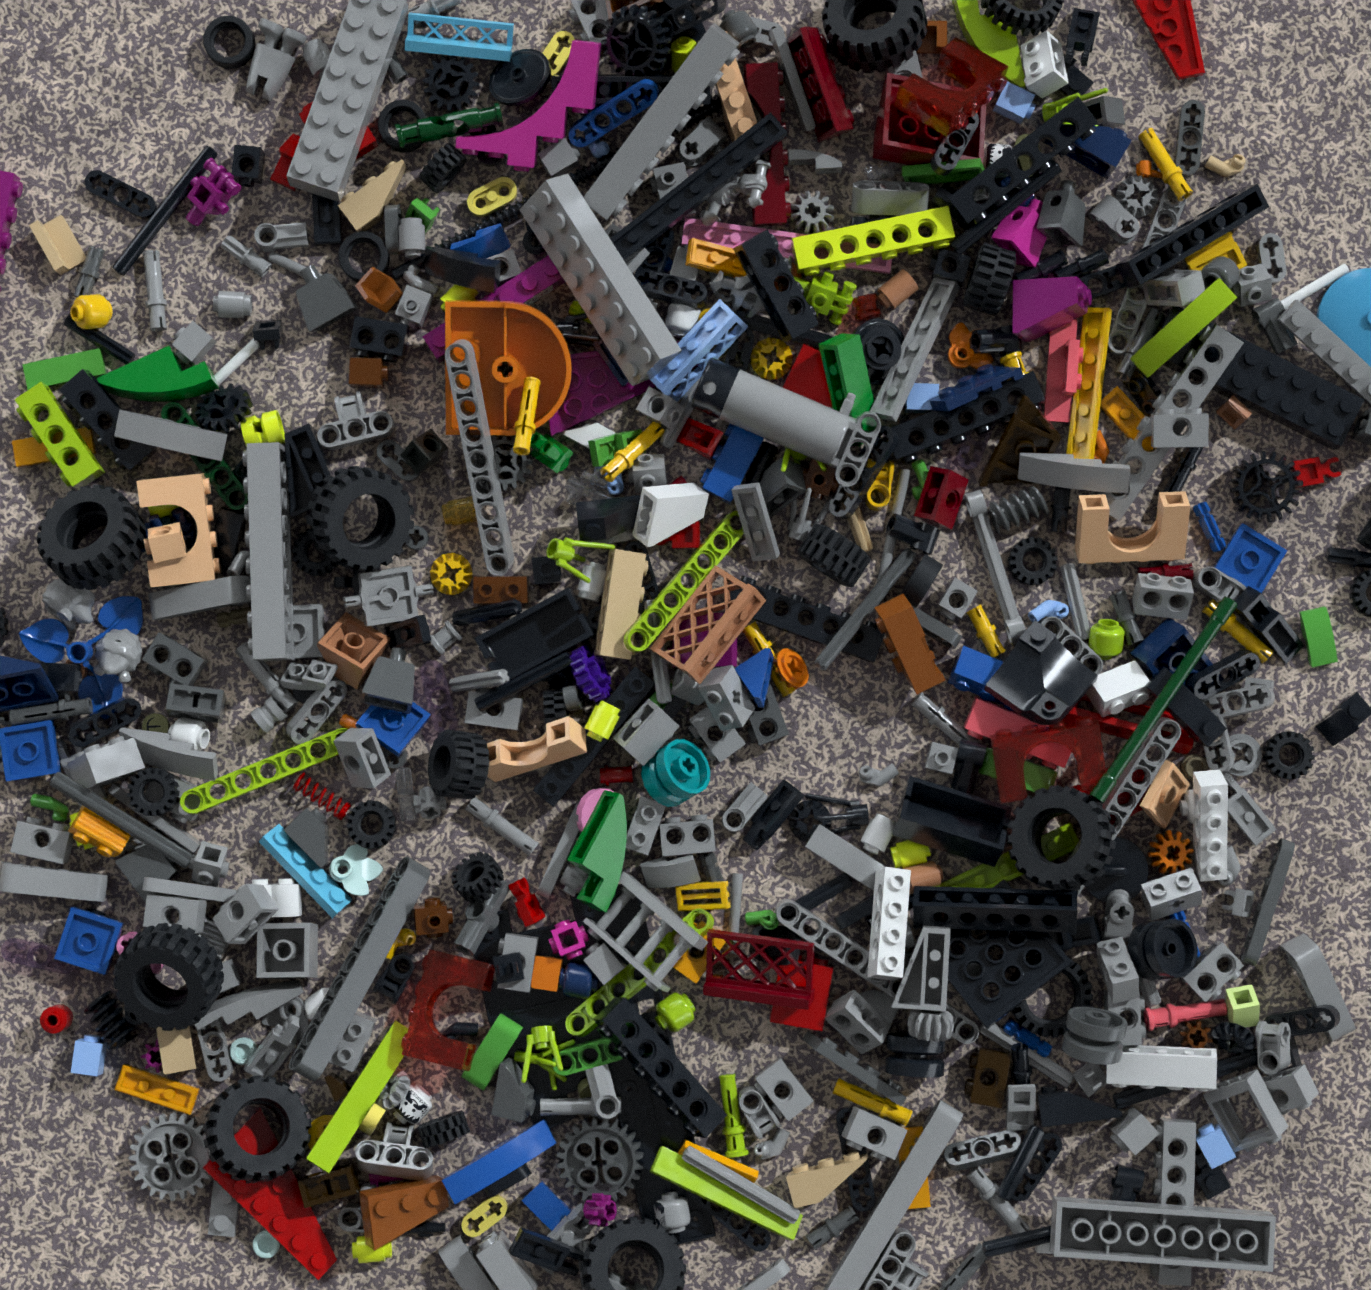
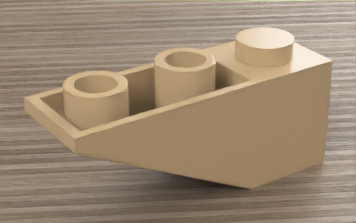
[338,159,407,232]
[786,1152,868,1208]

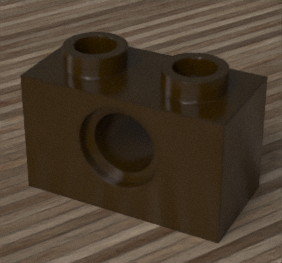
[964,1047,1011,1108]

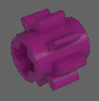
[141,1039,162,1073]
[583,1193,617,1227]

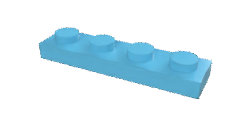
[259,824,352,919]

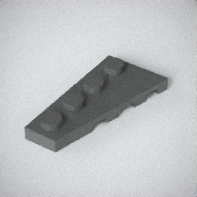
[802,1030,907,1106]

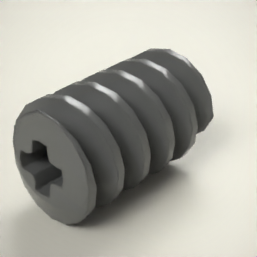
[989,486,1049,534]

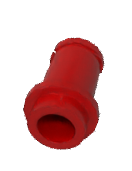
[600,765,633,786]

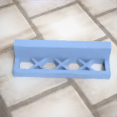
[650,299,749,402]

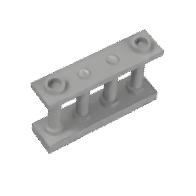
[583,871,708,993]

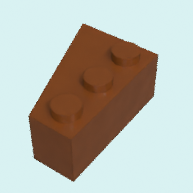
[874,594,945,694]
[359,1175,449,1251]

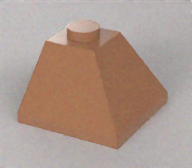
[317,612,390,689]

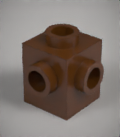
[803,459,839,500]
[413,898,453,938]

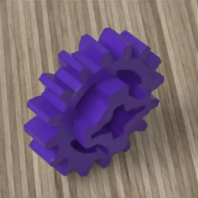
[570,645,612,703]

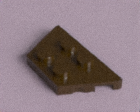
[978,394,1061,487]

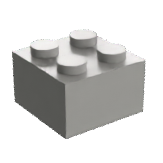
[67,736,145,790]
[256,923,318,979]

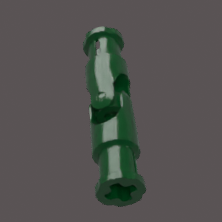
[395,103,503,148]

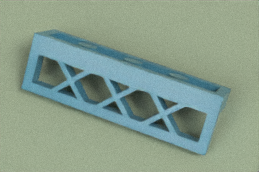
[405,12,514,62]

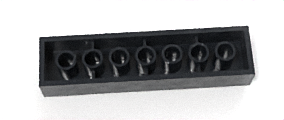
[1156,306,1364,451]

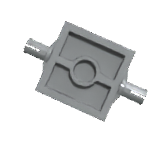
[343,565,433,626]

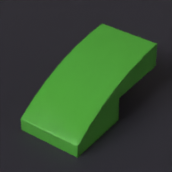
[588,429,646,467]
[1299,606,1338,667]

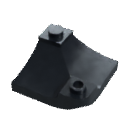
[984,620,1098,725]

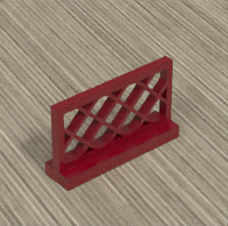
[703,929,815,1010]

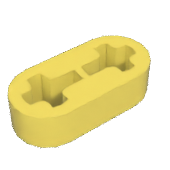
[543,31,575,79]
[359,1103,386,1136]
[461,1195,507,1237]

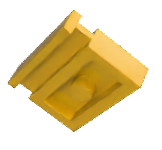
[1184,231,1248,270]

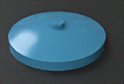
[1317,268,1371,367]

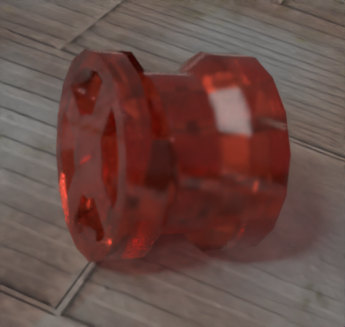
[852,293,881,321]

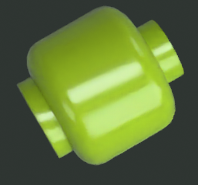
[1088,619,1125,660]
[655,993,696,1033]

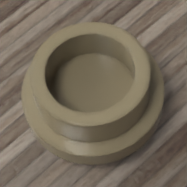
[1181,754,1208,781]

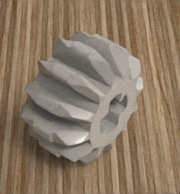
[790,191,834,234]
[907,1009,954,1042]

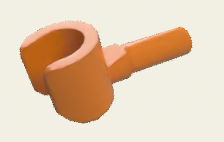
[1136,160,1163,179]

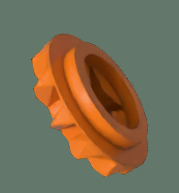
[773,648,809,690]

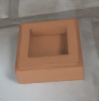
[1216,395,1252,429]

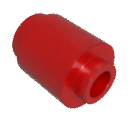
[40,1004,73,1034]

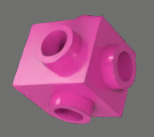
[548,919,589,960]

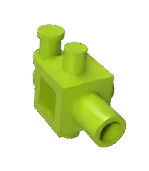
[793,271,857,325]

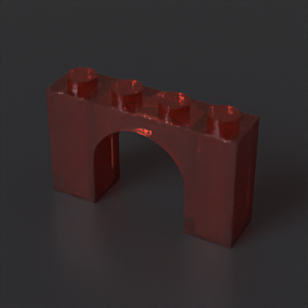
[894,37,1009,137]
[989,716,1106,803]
[401,949,495,1072]

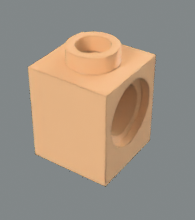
[144,522,186,563]

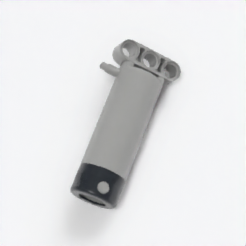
[690,358,881,487]

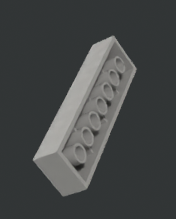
[286,0,409,202]
[583,23,740,220]
[520,174,682,386]
[243,442,295,662]
[1049,1196,1276,1272]

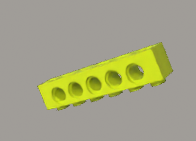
[791,206,955,276]

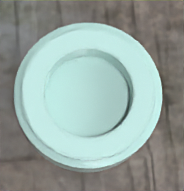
[229,1037,257,1065]
[253,1230,280,1258]

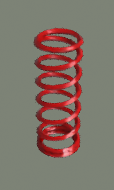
[293,772,352,821]

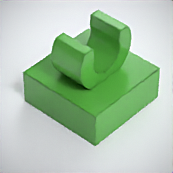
[405,198,439,234]

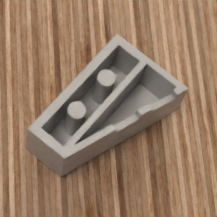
[891,926,950,1011]

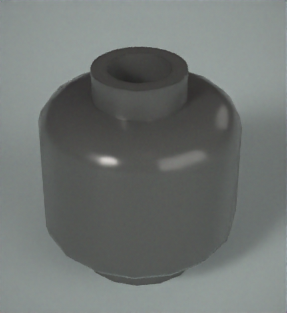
[719,10,758,51]
[1201,256,1240,290]

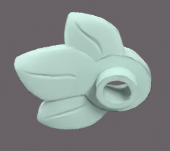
[329,844,383,896]

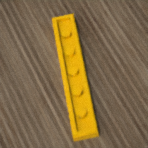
[1066,307,1112,459]

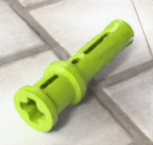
[719,1074,749,1157]

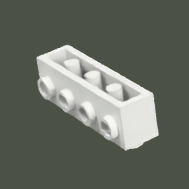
[1106,1045,1217,1092]

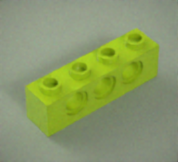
[14,382,106,490]

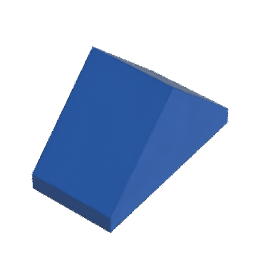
[734,648,775,708]

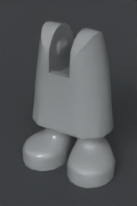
[246,18,307,102]

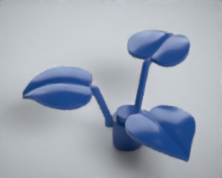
[19,596,143,719]

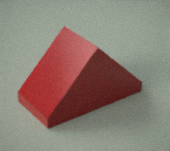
[676,418,724,460]

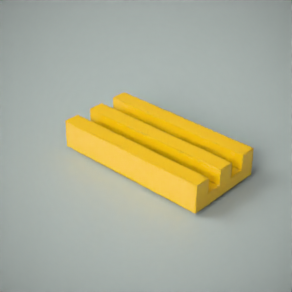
[675,881,731,911]

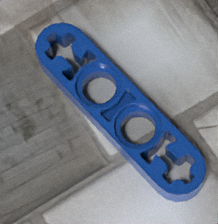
[568,79,658,147]

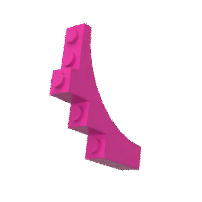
[455,40,601,172]

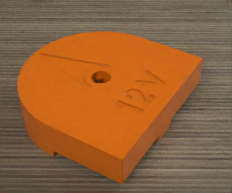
[445,300,572,436]

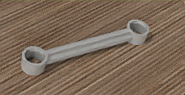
[964,490,1026,645]

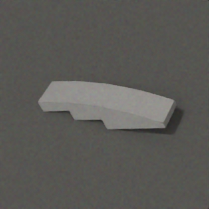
[114,409,227,461]
[1018,453,1130,493]
[119,728,218,781]
[805,824,885,891]
[195,980,304,1030]

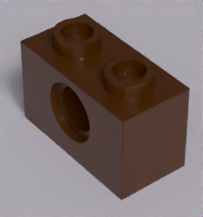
[473,576,529,603]

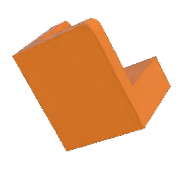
[531,955,563,992]

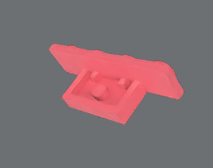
[1044,319,1084,423]

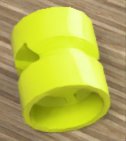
[240,410,285,447]

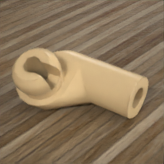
[1204,154,1246,177]

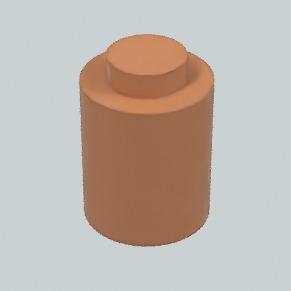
[877,269,919,310]
[904,861,943,895]

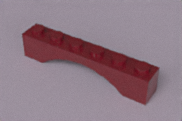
[744,62,791,227]

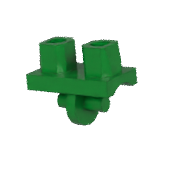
[530,431,573,473]

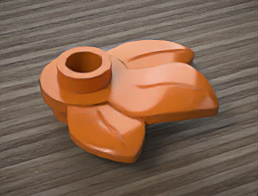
[948,322,994,369]

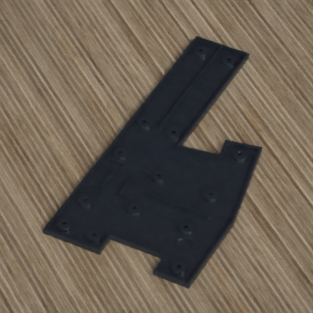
[466,884,716,1245]

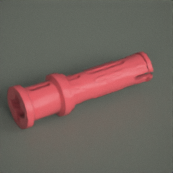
[1143,998,1227,1031]

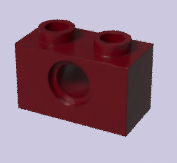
[914,466,969,529]

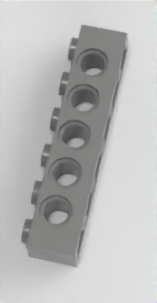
[1150,1118,1196,1286]

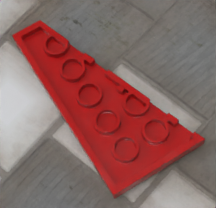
[1132,0,1205,80]
[202,1108,337,1280]

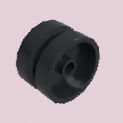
[1128,919,1198,981]
[885,1032,945,1078]

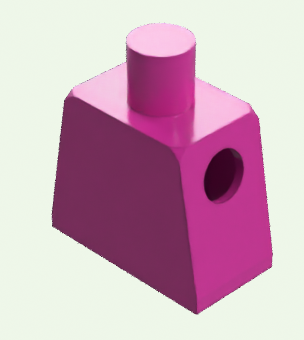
[991,199,1047,268]

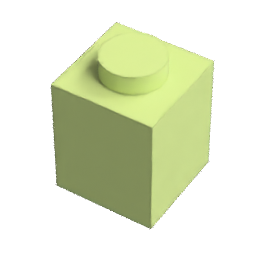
[1225,984,1260,1028]

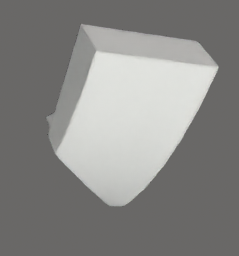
[562,423,615,449]

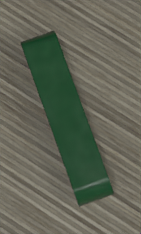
[161,402,248,512]

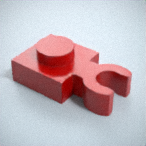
[1292,457,1342,488]
[655,521,700,549]
[509,877,546,927]

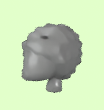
[42,578,95,631]
[93,629,142,682]

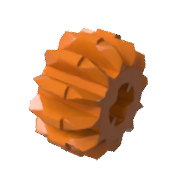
[1147,830,1194,874]

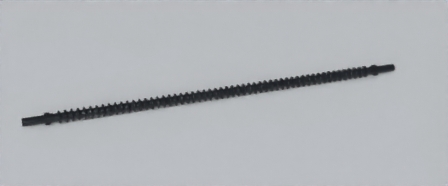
[391,40,831,279]

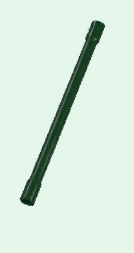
[1089,596,1238,804]

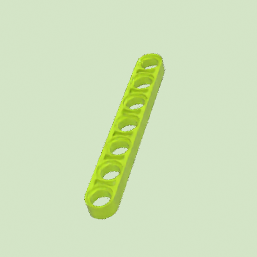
[624,511,744,652]
[180,728,348,815]
[565,909,714,1037]

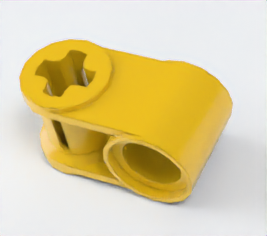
[865,459,894,511]

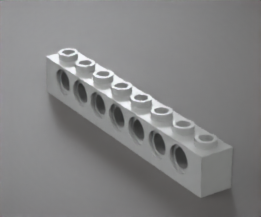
[1091,324,1244,521]

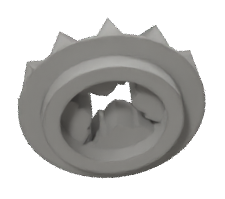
[1116,175,1158,218]
[1218,734,1262,776]
[375,1071,410,1111]

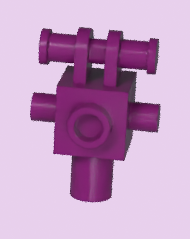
[186,158,242,226]

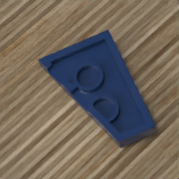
[929,364,1024,411]

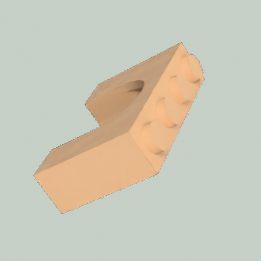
[136,473,221,587]
[1075,491,1190,564]

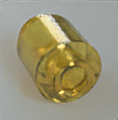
[442,496,477,526]

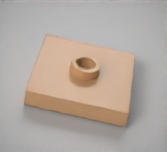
[1140,760,1190,829]

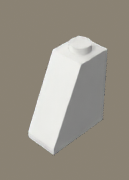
[632,482,709,547]

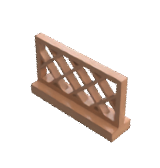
[650,565,766,684]

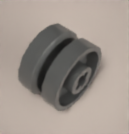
[1062,1007,1128,1065]

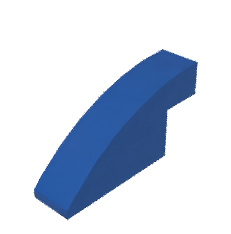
[442,1119,557,1204]

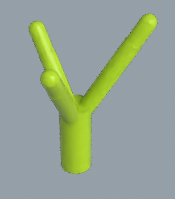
[514,1039,575,1082]

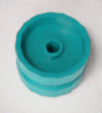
[641,739,710,807]

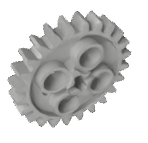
[128,1112,212,1201]

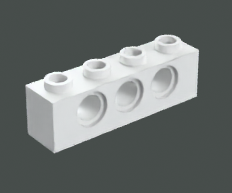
[1193,770,1228,882]
[867,867,911,981]

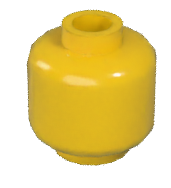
[70,294,113,329]

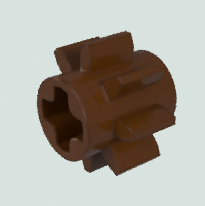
[1178,1020,1213,1048]

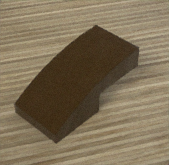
[324,1072,351,1102]

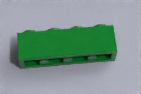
[819,333,877,446]

